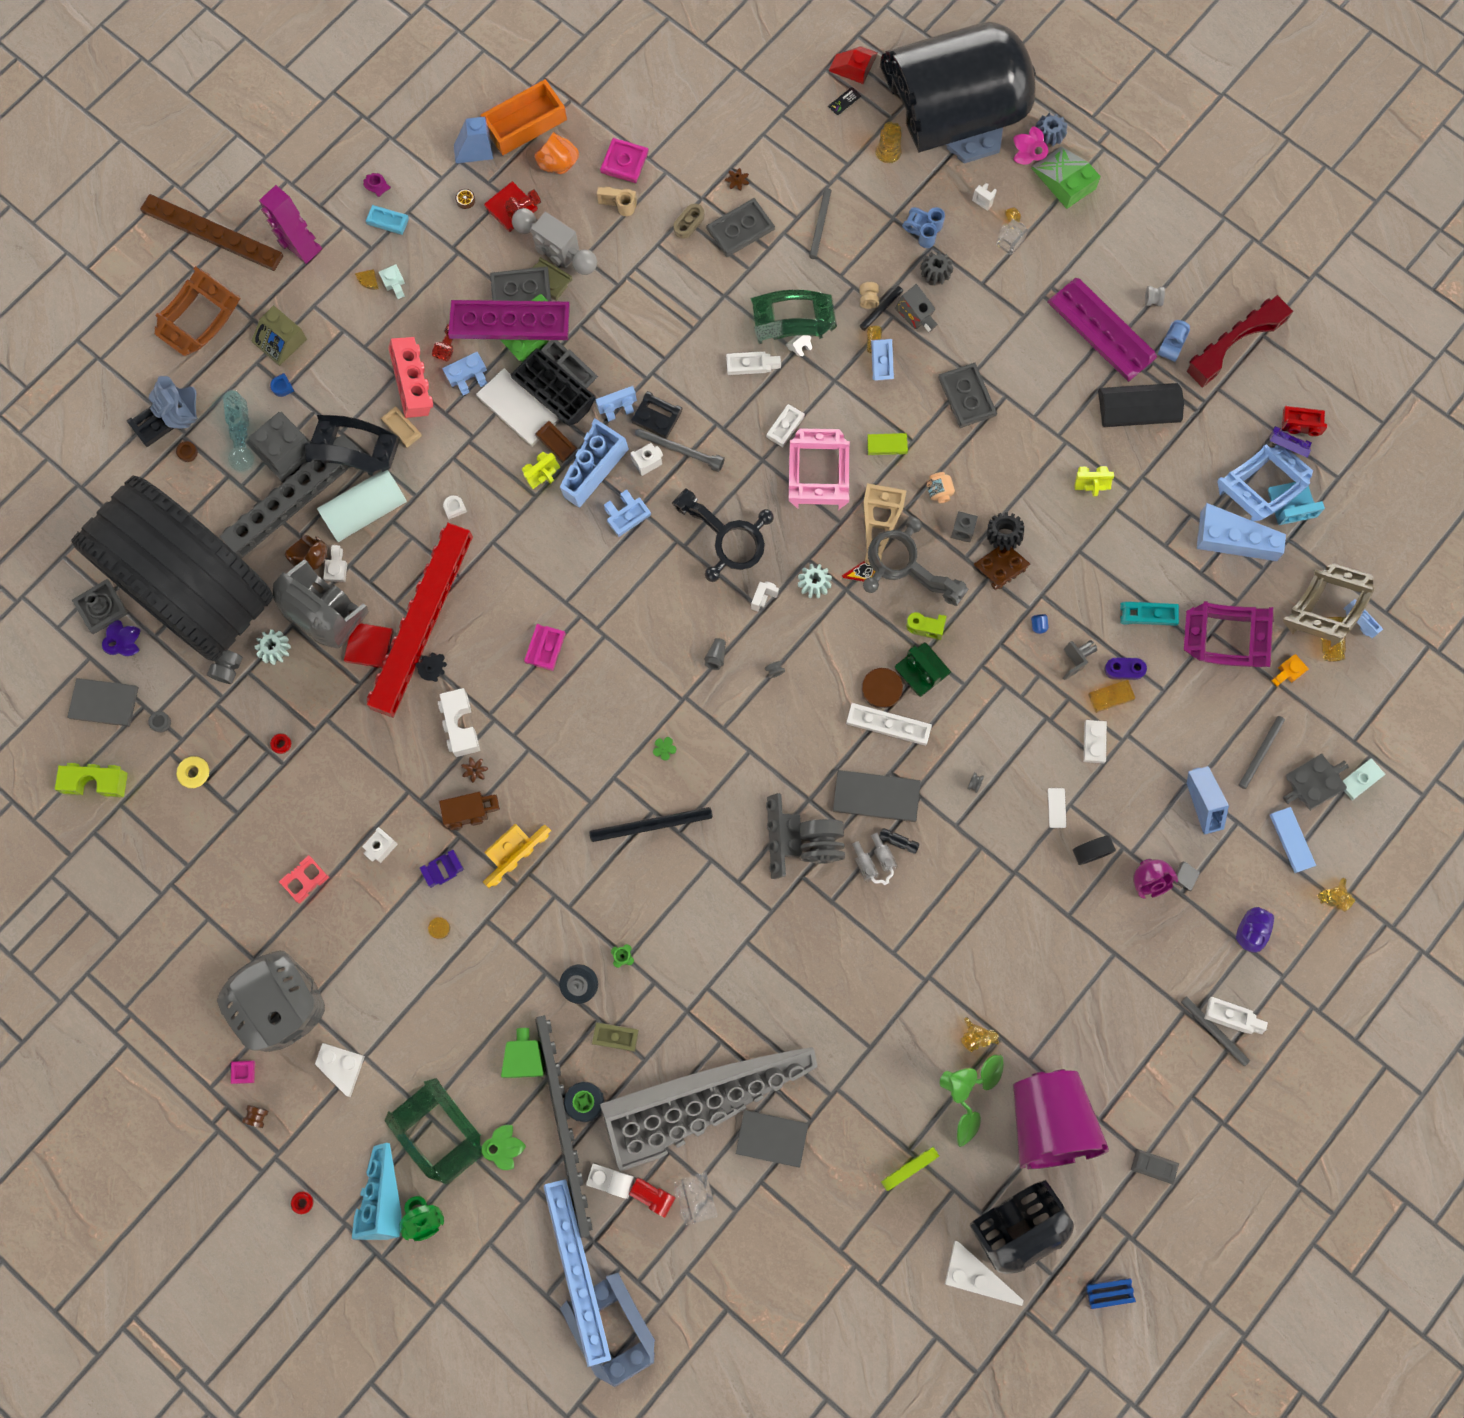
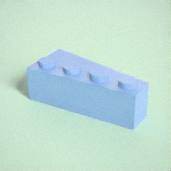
[560,418,629,508]
[1197,503,1286,561]

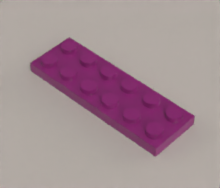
[448,300,570,340]

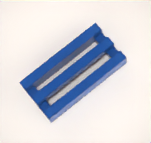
[1086,1278,1136,1309]

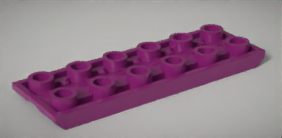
[1047,278,1157,382]

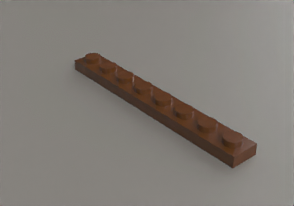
[140,194,283,271]

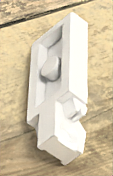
[726,351,781,375]
[1204,997,1268,1034]

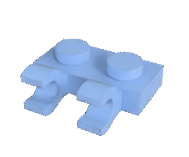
[442,352,487,395]
[596,386,637,422]
[604,489,651,537]

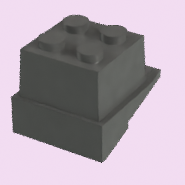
[245,411,310,483]

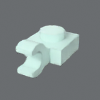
[379,264,405,299]

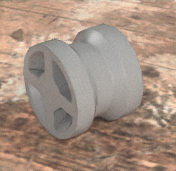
[1145,286,1165,307]

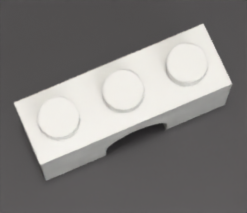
[438,688,480,757]

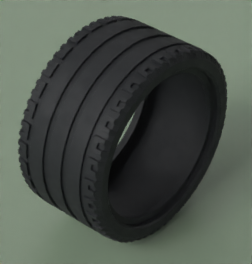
[71,475,274,661]

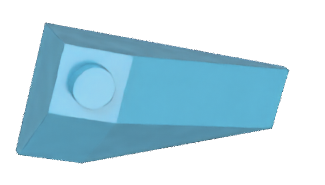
[352,1143,402,1240]

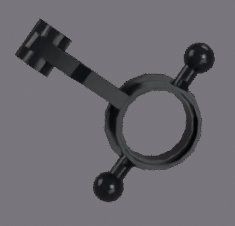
[672,488,774,582]

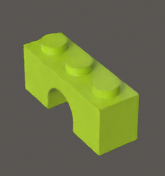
[55,763,128,797]

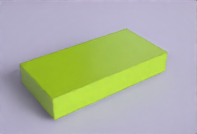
[867,433,908,455]

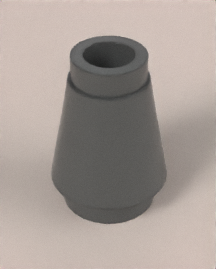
[704,638,726,670]

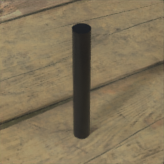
[859,286,903,331]

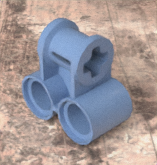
[902,207,945,248]
[1157,320,1190,362]

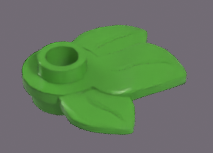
[481,1125,526,1170]

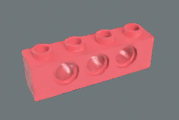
[388,337,433,418]

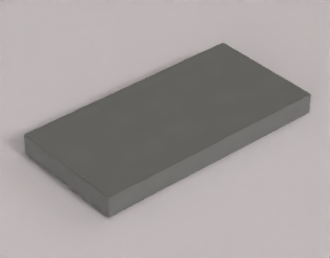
[833,770,921,822]

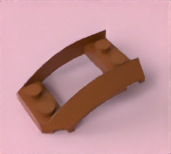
[154,266,241,356]

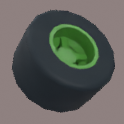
[564,1082,605,1122]

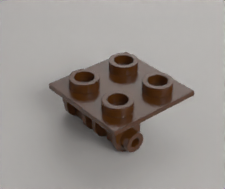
[974,546,1031,590]

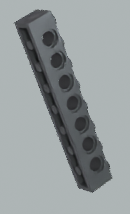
[219,434,359,559]

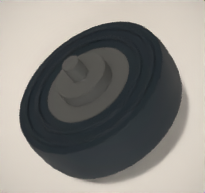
[559,964,598,1004]

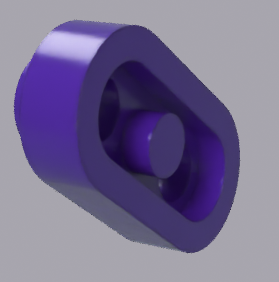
[1104,658,1147,680]

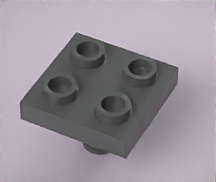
[72,579,129,635]

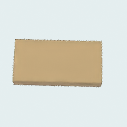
[381,406,422,448]

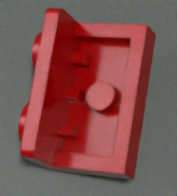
[1282,406,1327,436]

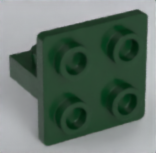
[895,642,951,697]

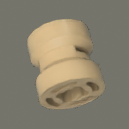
[859,282,879,309]

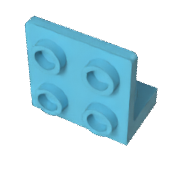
[1267,482,1325,525]

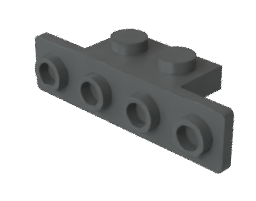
[766,793,802,879]

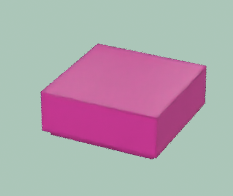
[231,1061,255,1084]

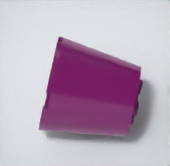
[1013,1069,1109,1169]

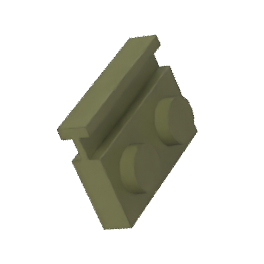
[532,257,572,301]

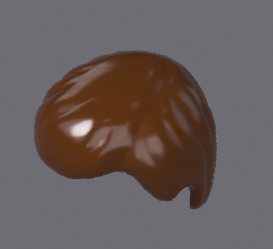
[285,535,327,570]

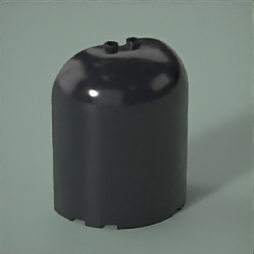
[880,22,1036,153]

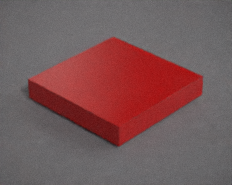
[484,181,538,232]
[344,623,394,668]

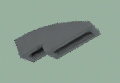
[541,340,598,389]

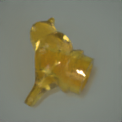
[1318,877,1355,912]
[960,1017,999,1052]

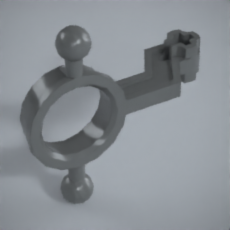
[863,517,969,606]

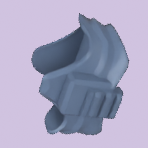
[149,376,198,429]

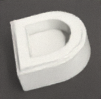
[443,495,467,519]

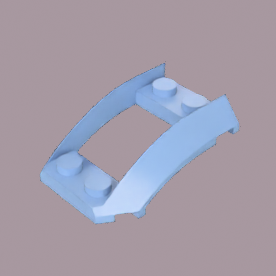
[1217,444,1313,521]

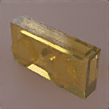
[1088,680,1136,713]

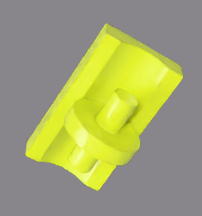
[522,452,560,489]
[1074,466,1114,497]

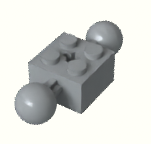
[512,208,597,275]

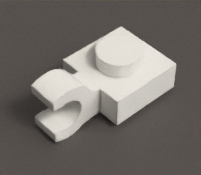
[323,545,347,582]

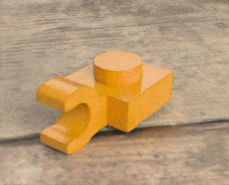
[1271,654,1309,687]

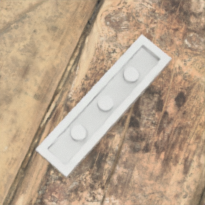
[846,703,932,746]

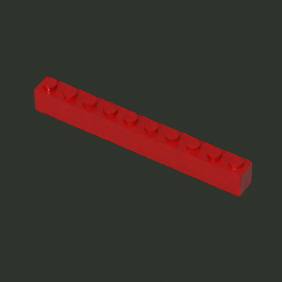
[366,523,473,718]

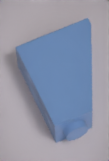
[454,117,493,163]
[1187,766,1229,835]

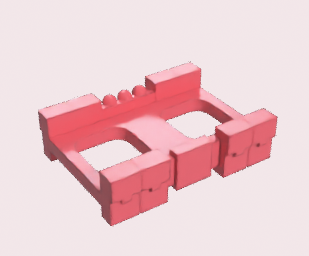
[279,855,329,904]

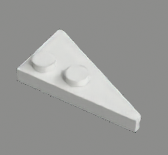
[945,1241,1023,1306]

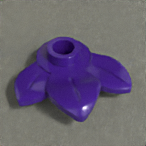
[102,620,141,656]

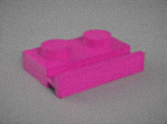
[524,624,566,671]

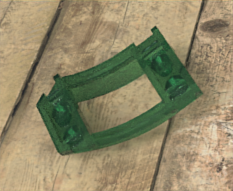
[750,290,837,344]
[385,1078,482,1185]

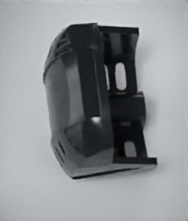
[970,1180,1074,1274]

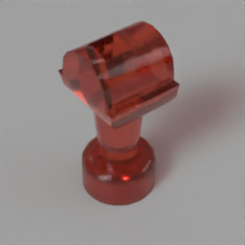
[505,189,541,219]
[432,324,453,362]

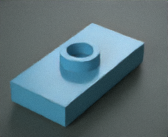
[366,205,409,235]

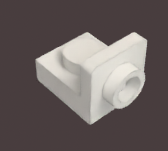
[751,582,779,612]

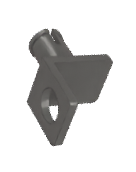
[1063,640,1097,680]

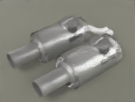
[852,833,898,885]

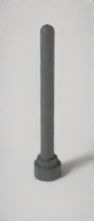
[635,429,725,472]

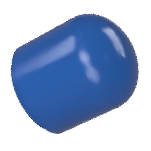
[1031,614,1049,634]

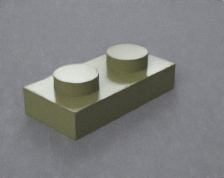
[592,1022,639,1052]

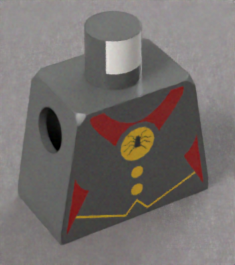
[895,284,938,332]

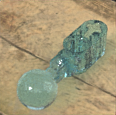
[223,390,254,472]

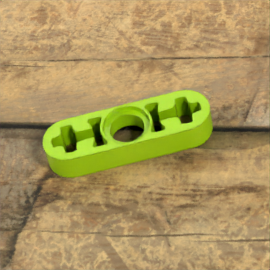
[881,1146,940,1191]

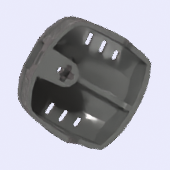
[273,560,369,649]
[217,950,325,1052]

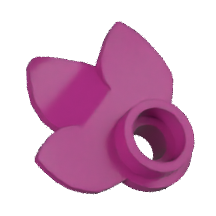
[1013,126,1048,165]

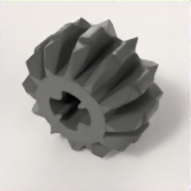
[920,251,953,285]

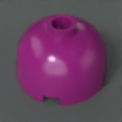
[1133,859,1178,899]

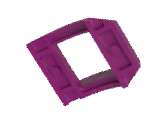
[1184,601,1274,667]

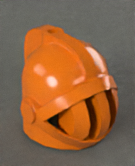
[534,132,579,174]

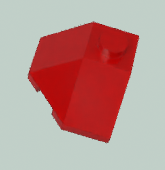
[829,46,878,84]

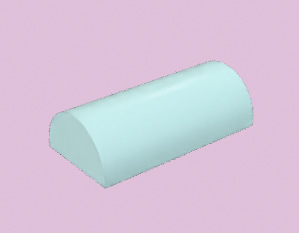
[317,470,407,542]

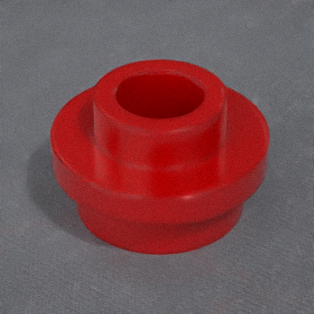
[270,733,292,754]
[291,1192,314,1215]

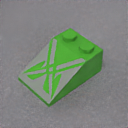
[1031,146,1101,209]

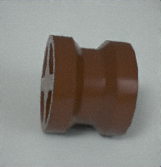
[242,1105,269,1128]

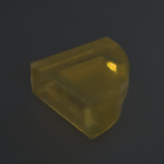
[1005,207,1021,228]
[355,269,379,290]

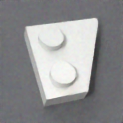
[315,1043,365,1097]

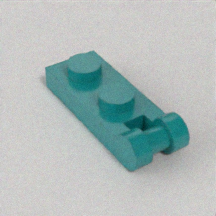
[1120,602,1179,626]

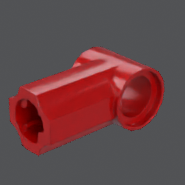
[628,1177,676,1218]

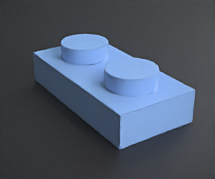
[871,339,894,381]
[1343,599,1383,638]

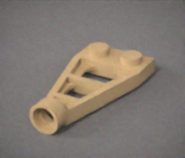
[863,483,906,565]

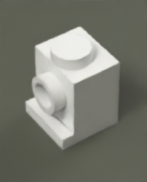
[631,443,663,476]
[362,827,398,863]

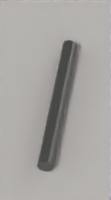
[809,188,832,259]
[1239,716,1285,789]
[1181,996,1250,1066]

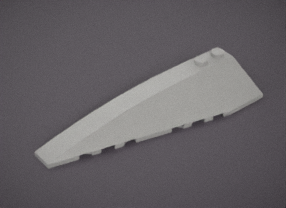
[600,1047,818,1172]

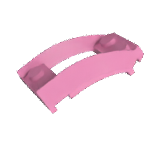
[789,429,850,510]

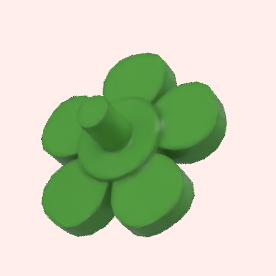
[653,737,677,761]

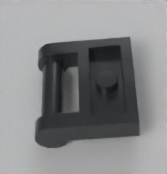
[631,391,683,439]
[126,406,174,447]

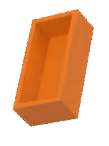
[481,79,567,156]

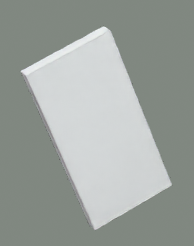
[476,369,560,447]

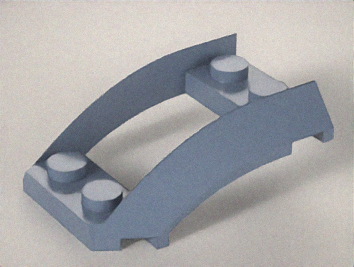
[560,1273,655,1387]

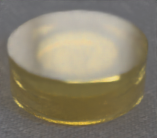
[428,917,451,939]

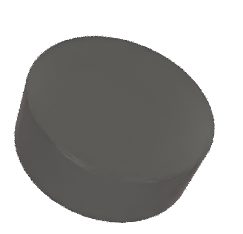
[148,711,171,733]

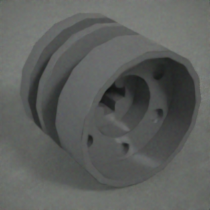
[800,819,845,864]

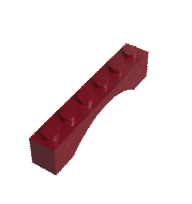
[1187,295,1294,388]

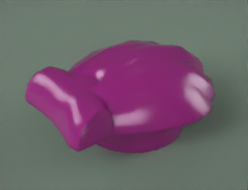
[363,173,391,197]

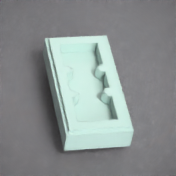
[1343,758,1386,800]

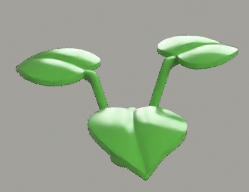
[940,1054,1004,1147]

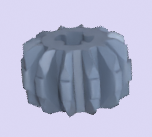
[1035,112,1067,147]

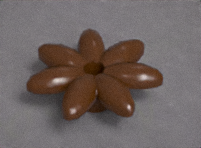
[725,168,749,191]
[461,757,488,783]

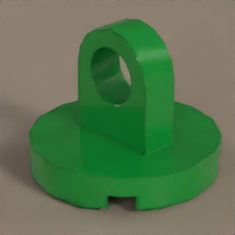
[399,1196,444,1241]

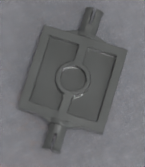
[1283,753,1349,811]

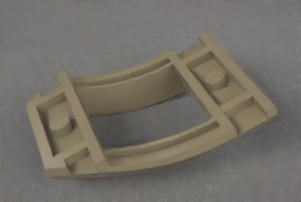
[1283,564,1374,647]

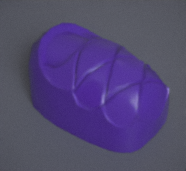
[1236,907,1274,953]

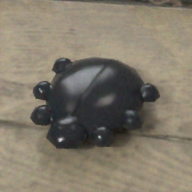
[416,652,447,682]

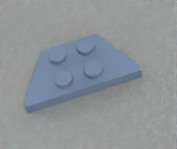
[946,128,1003,164]

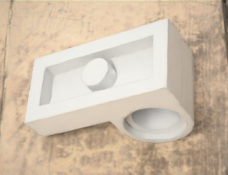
[586,1163,635,1199]

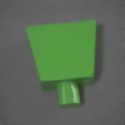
[501,1028,545,1078]

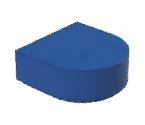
[270,373,294,397]

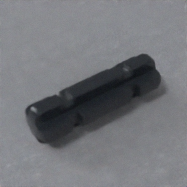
[879,828,920,854]

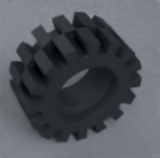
[987,512,1024,551]

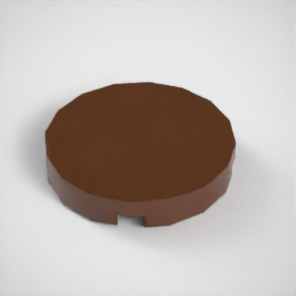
[862,668,903,709]

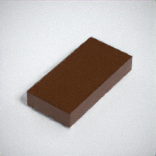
[535,421,577,463]

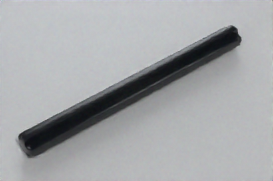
[589,807,713,842]

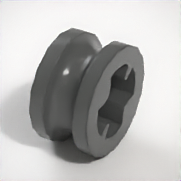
[765,661,785,678]
[967,772,984,793]

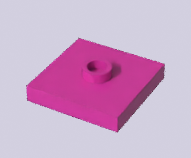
[600,138,649,183]

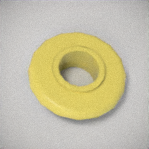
[176,756,209,788]

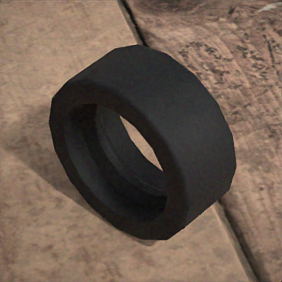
[1073,835,1116,865]

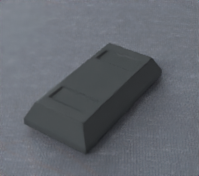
[1131,1149,1179,1185]

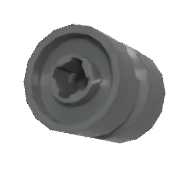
[207,650,243,684]

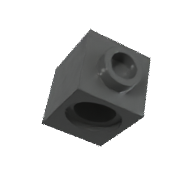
[951,511,978,543]

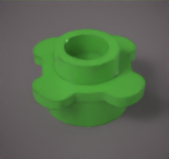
[611,944,634,968]

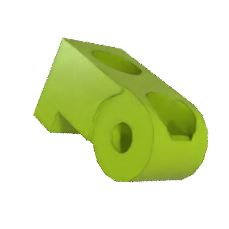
[906,612,947,640]

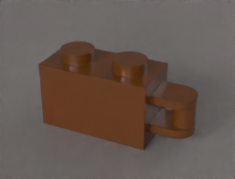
[439,791,500,830]

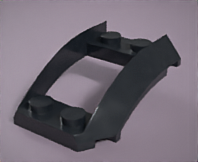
[305,415,400,476]

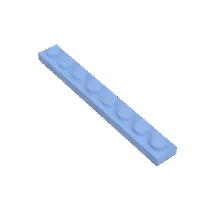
[543,1179,611,1367]

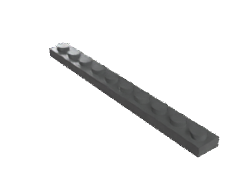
[535,1015,593,1238]

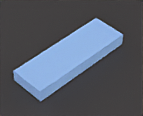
[1270,807,1316,873]

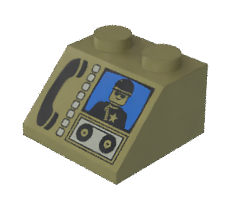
[251,305,307,366]

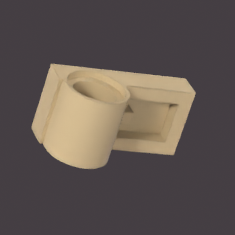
[597,187,637,216]

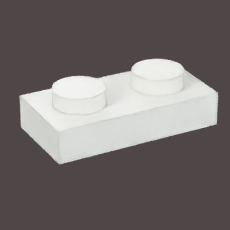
[766,404,805,447]
[1083,720,1107,763]

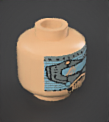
[926,472,955,503]

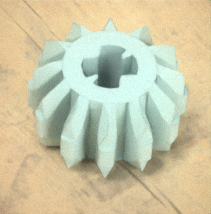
[798,564,832,598]
[254,629,291,665]

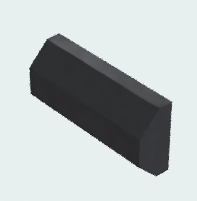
[510,348,595,426]
[1098,383,1184,427]

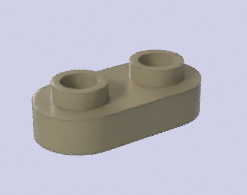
[674,204,704,238]

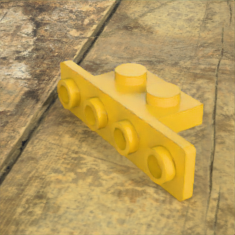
[483,824,551,888]

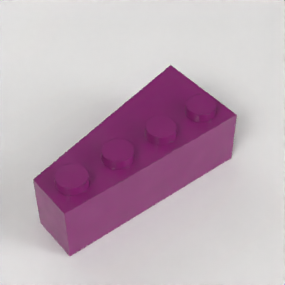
[259,185,322,264]

